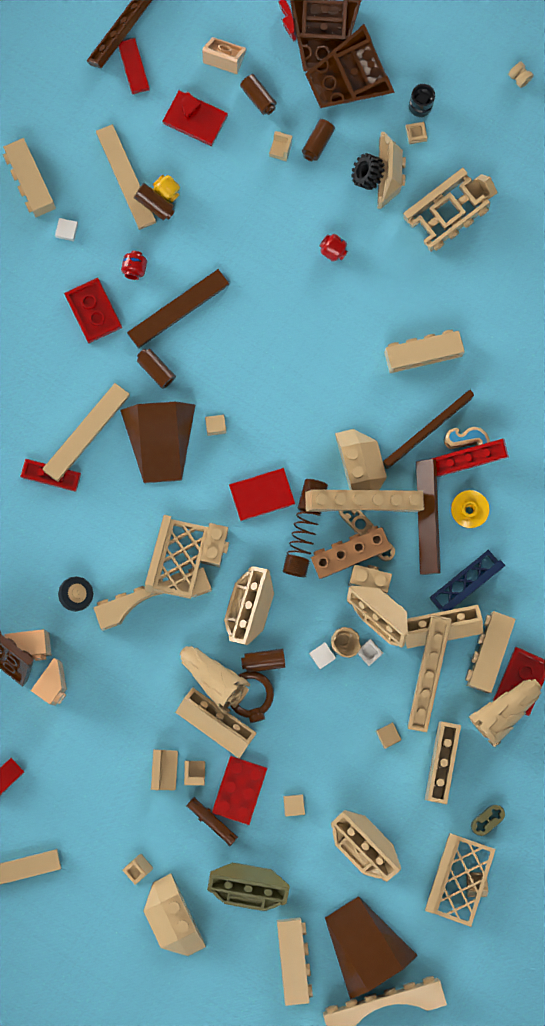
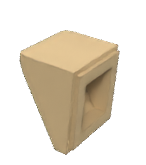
[205,415,226,436]
[375,723,401,749]
[123,854,153,885]
[466,872,488,897]

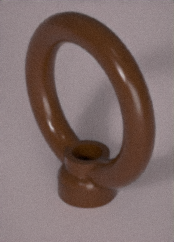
[230,672,274,723]

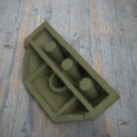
[207,862,290,911]

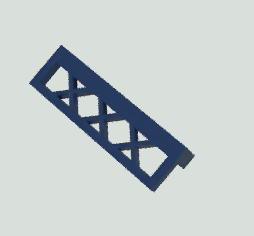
[429,549,506,612]

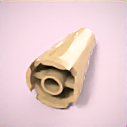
[180,646,250,713]
[469,679,542,747]

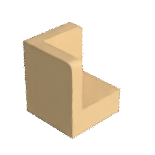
[269,131,293,161]
[466,174,497,205]
[184,761,205,785]

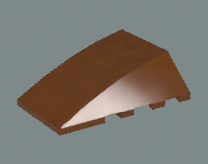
[290,0,362,72]
[305,24,395,108]
[120,401,196,483]
[325,896,418,999]

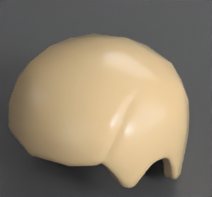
[331,627,361,658]

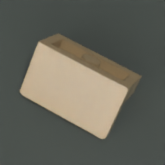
[151,750,178,791]

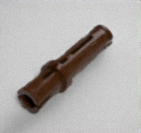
[186,797,238,846]

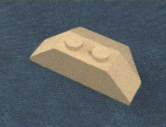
[377,132,406,209]
[335,429,387,490]
[224,566,274,645]
[347,586,408,648]
[331,810,401,881]
[143,874,206,956]

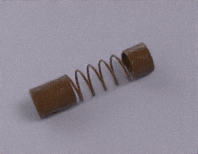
[282,479,328,577]

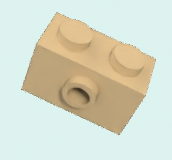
[201,523,229,567]
[348,564,392,594]

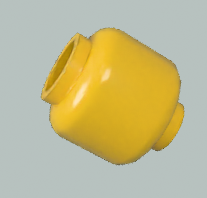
[153,175,180,203]

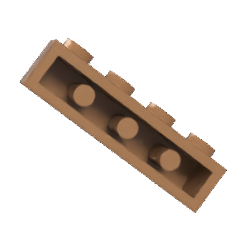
[311,526,392,579]

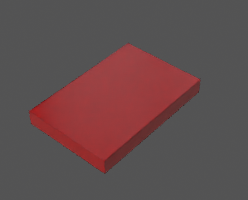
[162,90,228,147]
[64,278,122,344]
[229,468,295,522]
[493,647,545,716]

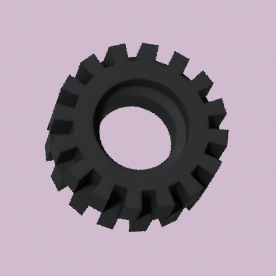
[351,153,385,190]

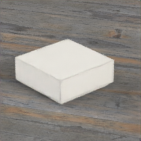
[55,218,78,241]
[357,639,383,666]
[309,643,336,669]

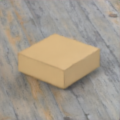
[405,122,428,144]
[283,794,305,817]

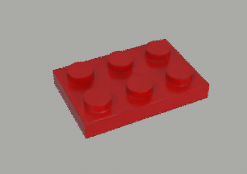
[212,756,267,825]

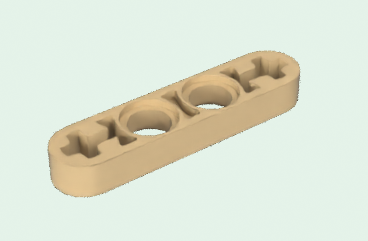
[339,510,395,562]

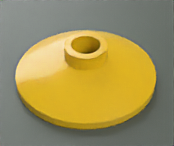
[451,490,489,528]

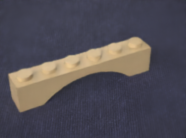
[305,490,424,512]
[93,567,212,631]
[323,976,447,1026]

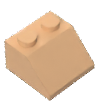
[4,629,51,661]
[31,658,67,705]

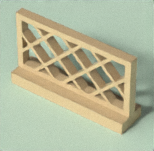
[145,515,208,599]
[425,833,496,927]

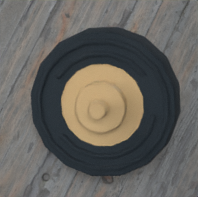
[58,576,93,612]

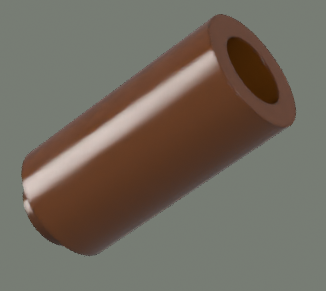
[240,74,276,115]
[302,119,335,161]
[133,183,175,221]
[137,349,176,389]
[241,649,285,673]

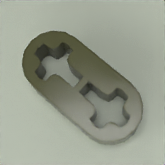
[471,805,505,836]

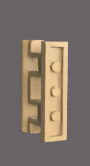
[403,168,490,252]

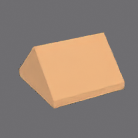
[202,37,247,74]

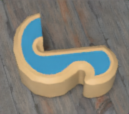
[444,427,490,449]

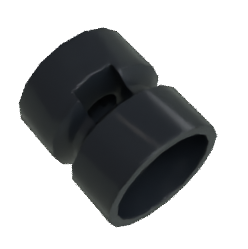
[409,84,435,117]

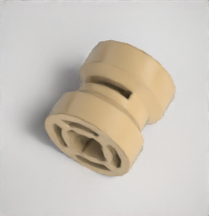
[508,62,534,88]

